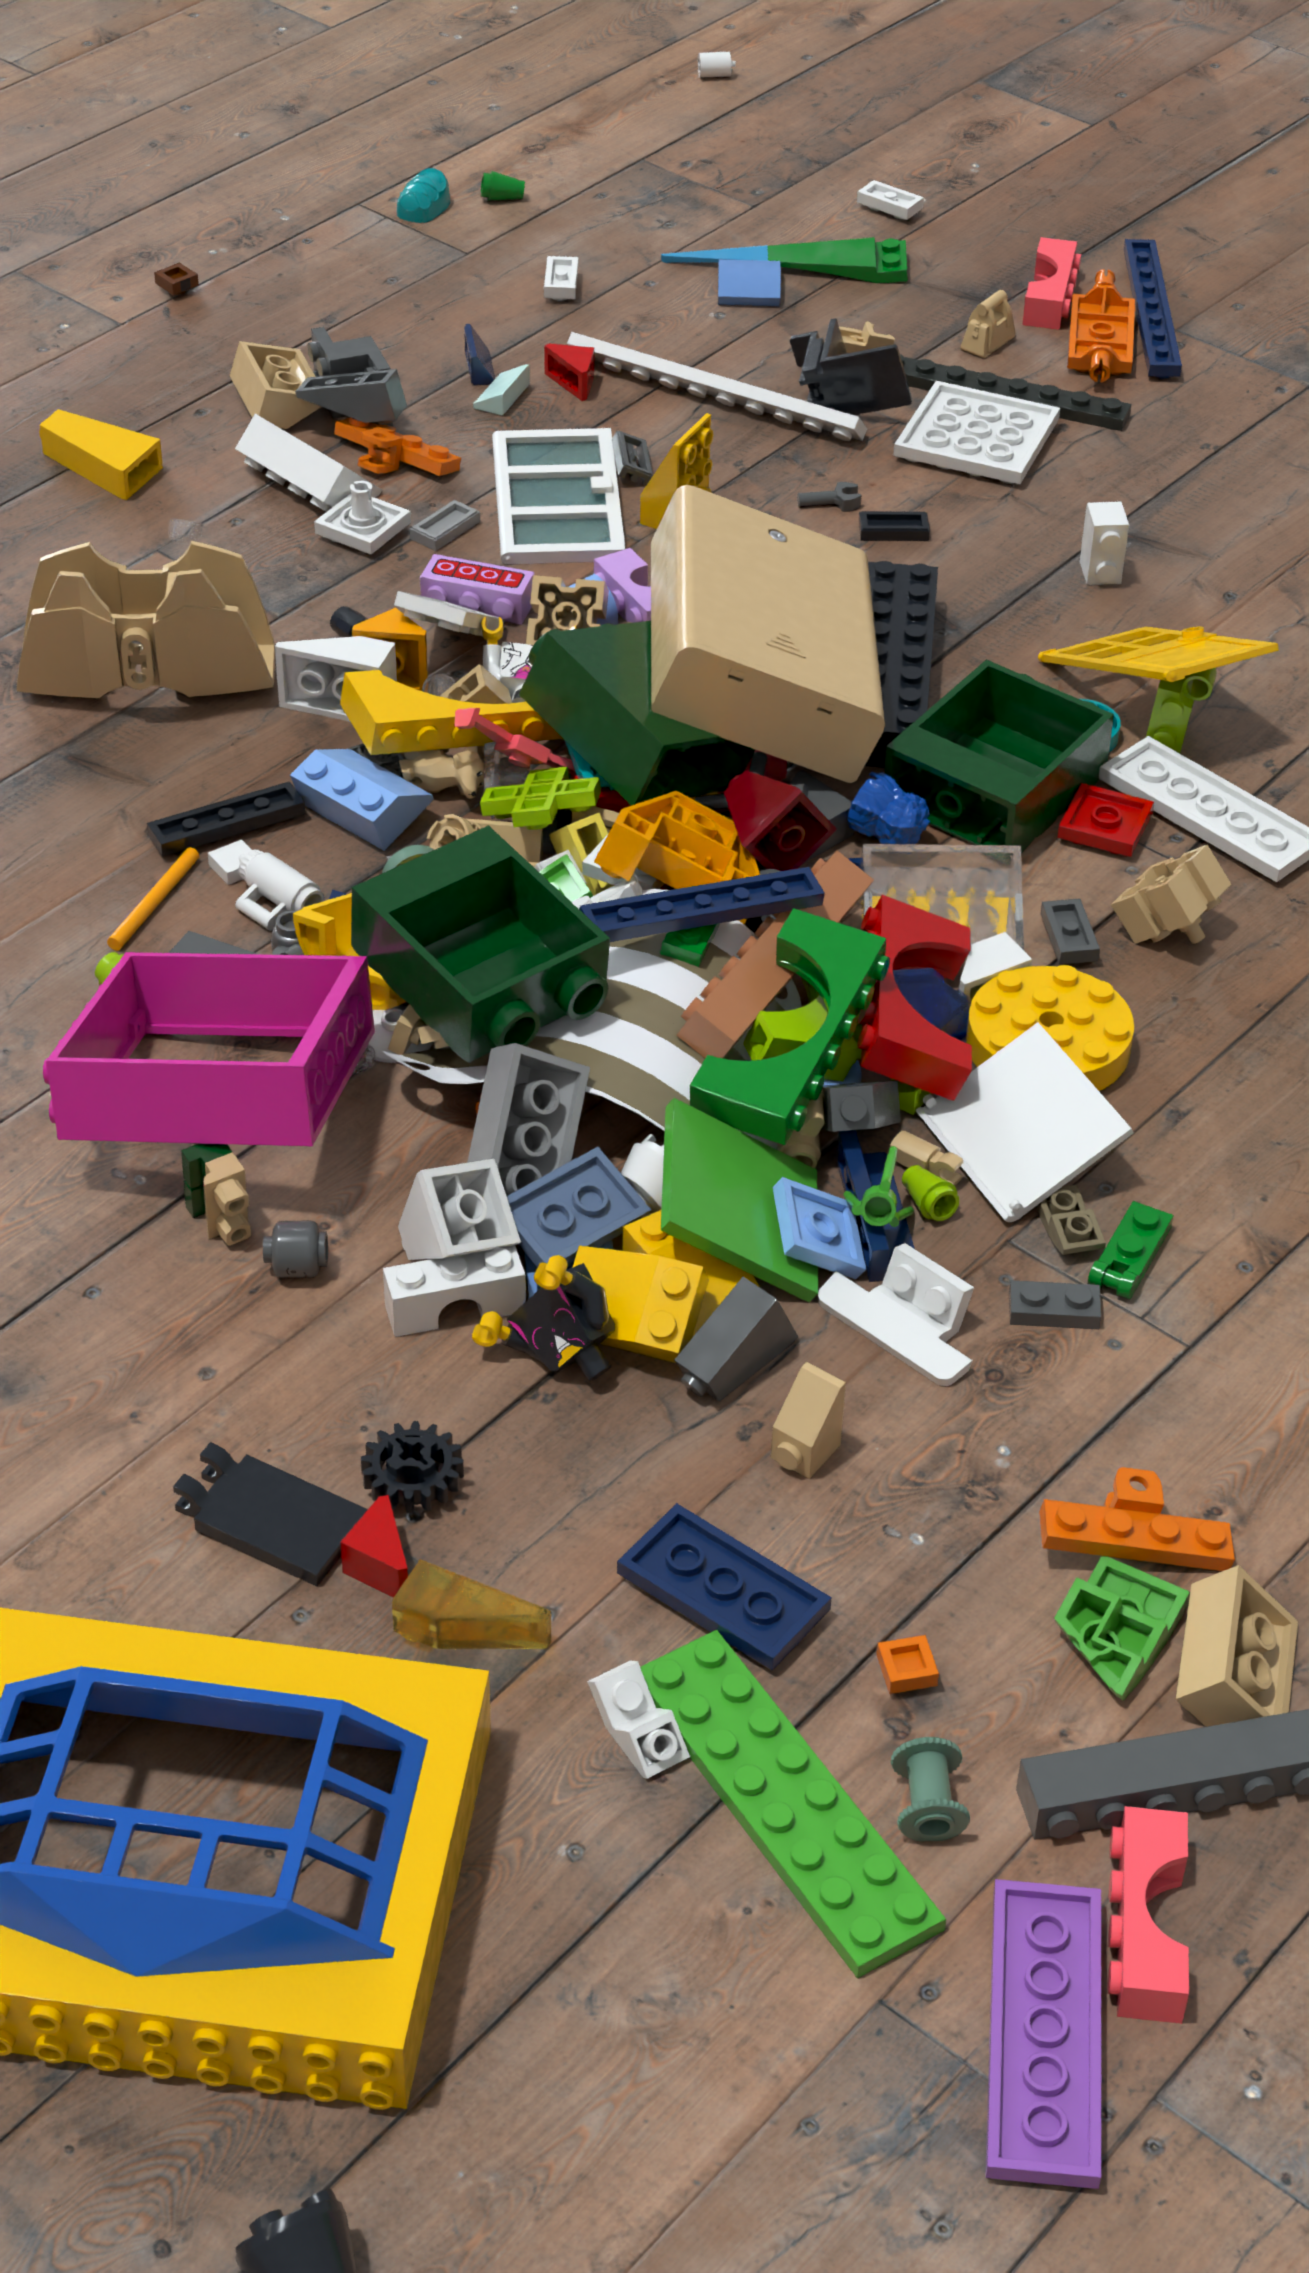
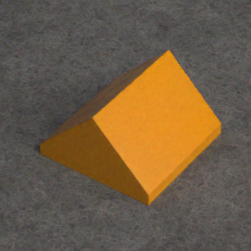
[352,607,428,693]

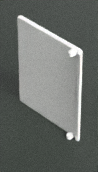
[915,1022,1134,1222]

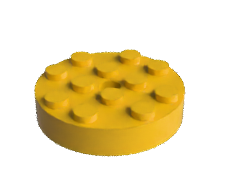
[966,965,1134,1091]

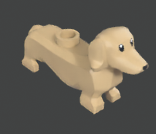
[399,749,487,799]

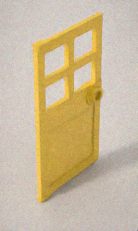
[1038,626,1279,682]

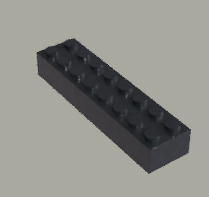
[865,561,938,768]

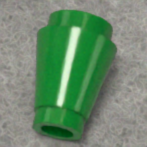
[480,170,525,201]

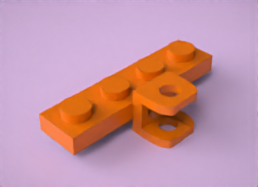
[334,417,461,476]
[1039,1467,1235,1571]

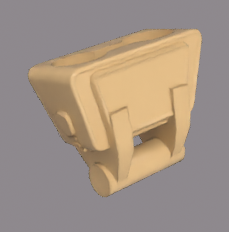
[960,290,1016,358]

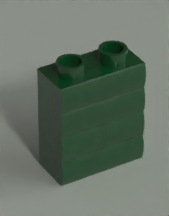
[884,659,1114,861]
[351,825,610,1063]

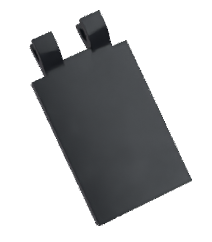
[173,1442,368,1586]

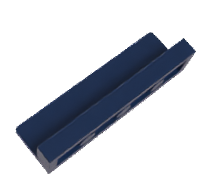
[836,1130,915,1282]

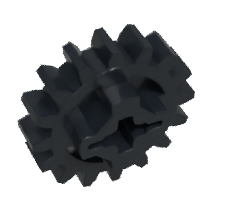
[361,1421,464,1513]

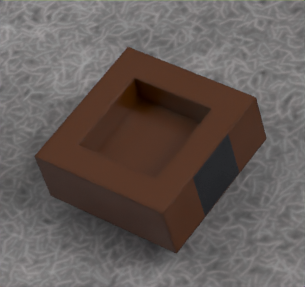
[154,262,199,295]

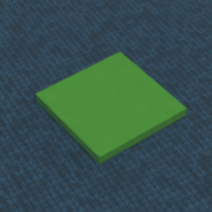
[661,1098,818,1302]

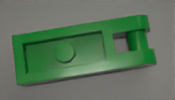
[1087,1201,1174,1300]

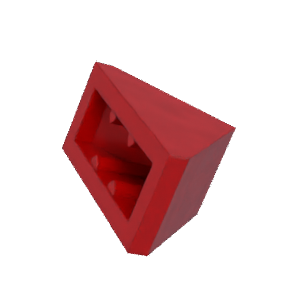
[544,343,595,401]
[340,1495,409,1601]

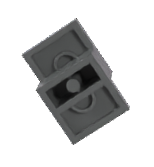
[307,327,393,426]

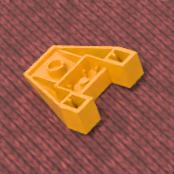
[594,791,760,924]

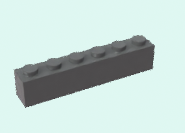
[1016,1709,1309,1840]

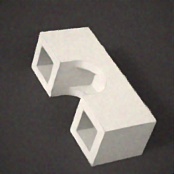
[383,1245,526,1337]

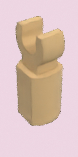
[890,1131,963,1186]

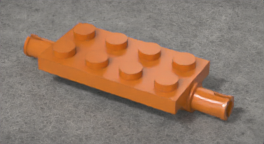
[1067,269,1135,382]

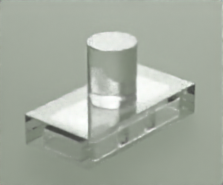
[484,742,531,819]

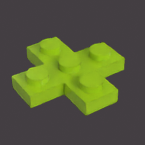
[480,767,601,830]

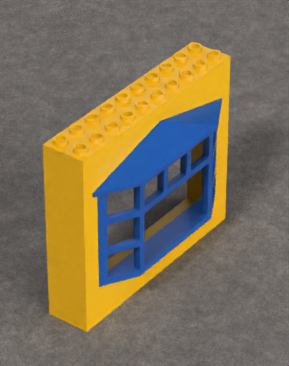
[0,1608,491,2110]

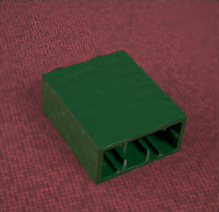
[519,621,755,806]

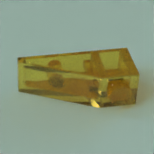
[392,1559,551,1649]

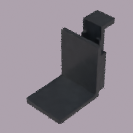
[790,318,912,415]

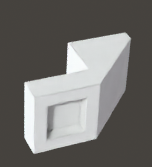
[587,1660,690,1779]

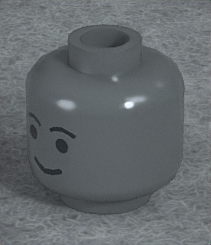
[263,1220,328,1278]

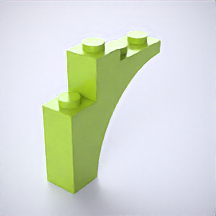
[743,978,862,1081]

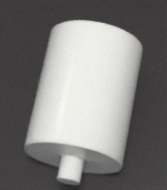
[698,52,736,78]

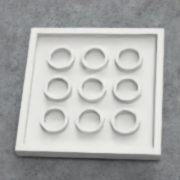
[893,381,1060,484]

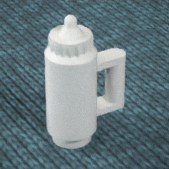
[235,850,324,931]

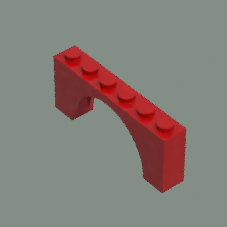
[857,894,972,1101]

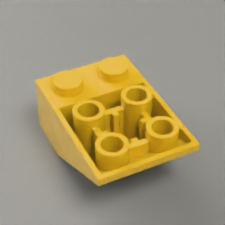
[640,413,713,529]

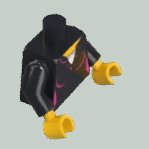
[472,1255,615,1382]

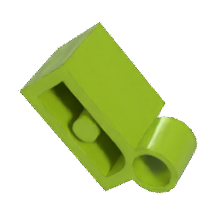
[1146,668,1217,754]

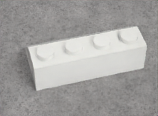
[235,414,382,512]

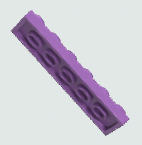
[986,1879,1101,2189]

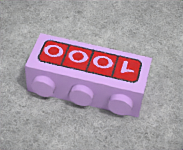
[420,554,534,625]

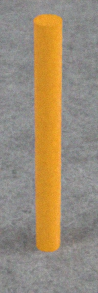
[107,847,199,951]

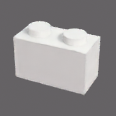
[1080,502,1129,585]

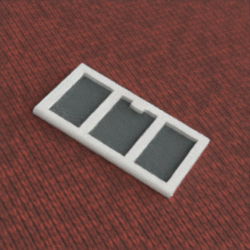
[492,428,625,564]

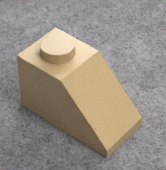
[771,1362,846,1479]

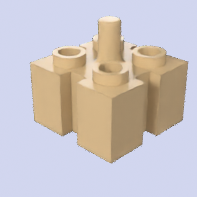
[526,575,609,645]
[1111,845,1231,944]

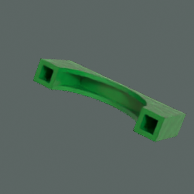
[690,908,890,1145]

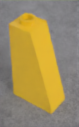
[39,409,163,500]

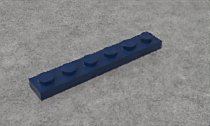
[579,867,825,942]

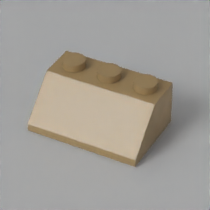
[230,341,322,429]
[1176,1565,1298,1727]

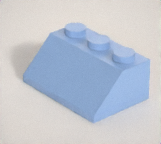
[290,749,434,851]

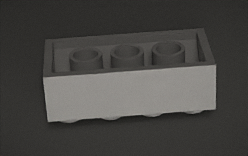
[467,1043,590,1196]

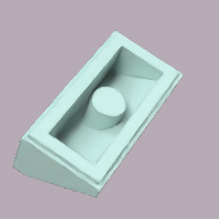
[473,364,530,415]

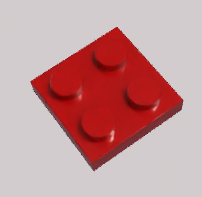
[1057,783,1154,857]

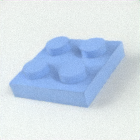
[772,1177,866,1279]

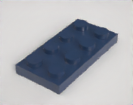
[617,1503,832,1671]

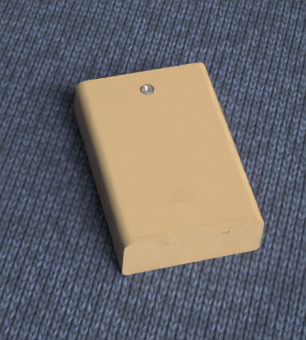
[651,485,885,783]

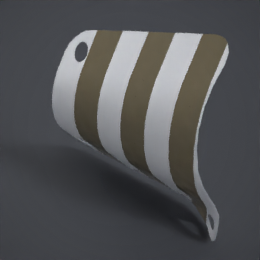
[383,889,802,1149]

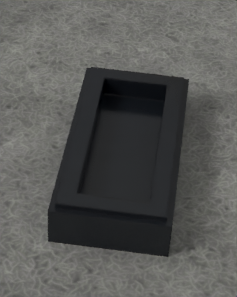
[859,511,930,541]

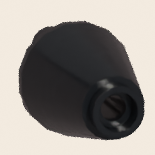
[235,2189,357,2273]

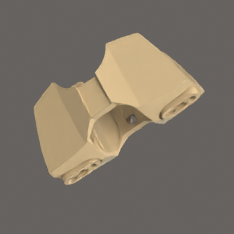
[17,541,276,699]

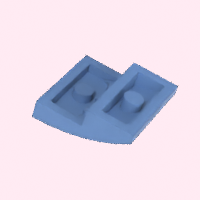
[718,259,781,306]

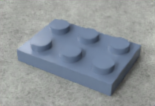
[507,1147,651,1268]

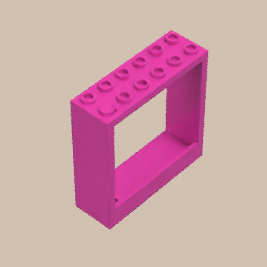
[43,952,375,1146]

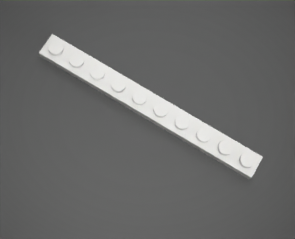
[567,332,867,441]

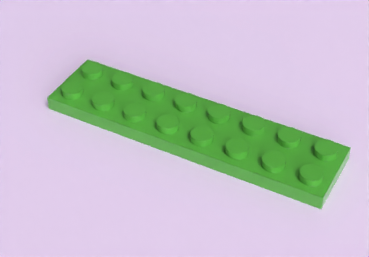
[640,1630,946,1978]

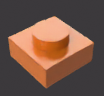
[876,1635,939,1694]

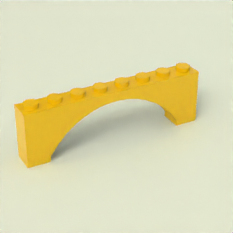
[340,670,563,755]

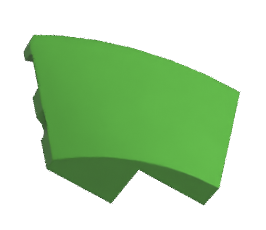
[1054,1556,1190,1701]

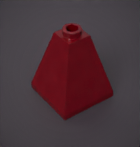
[724,770,837,872]

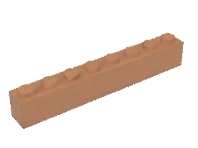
[676,850,874,1059]

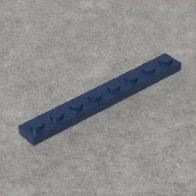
[1123,239,1182,379]

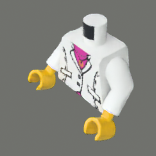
[481,617,578,703]

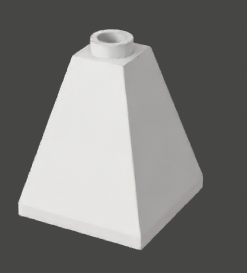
[398,1158,521,1260]

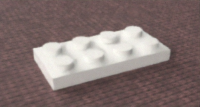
[394,591,505,636]

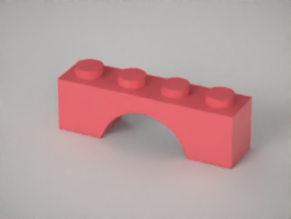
[1023,237,1081,330]
[1108,1806,1189,2024]

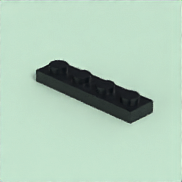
[147,781,305,857]

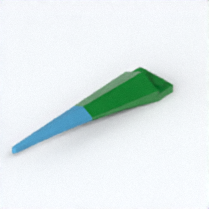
[661,237,908,283]

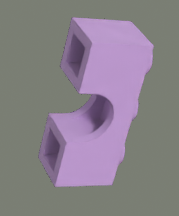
[594,548,651,623]

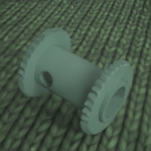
[890,1737,970,1841]

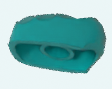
[396,168,451,223]

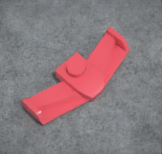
[454,708,577,780]

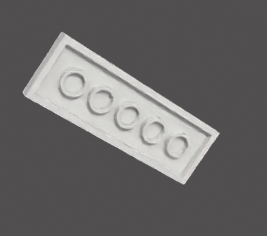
[1099,736,1309,882]

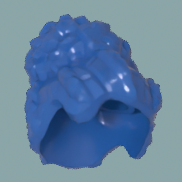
[848,772,930,850]

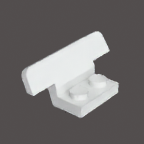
[818,1243,974,1386]

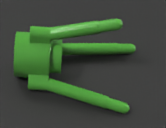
[843,1146,914,1227]

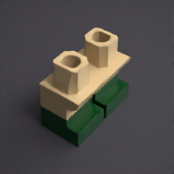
[181,1143,251,1246]

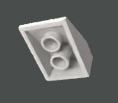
[275,636,397,722]

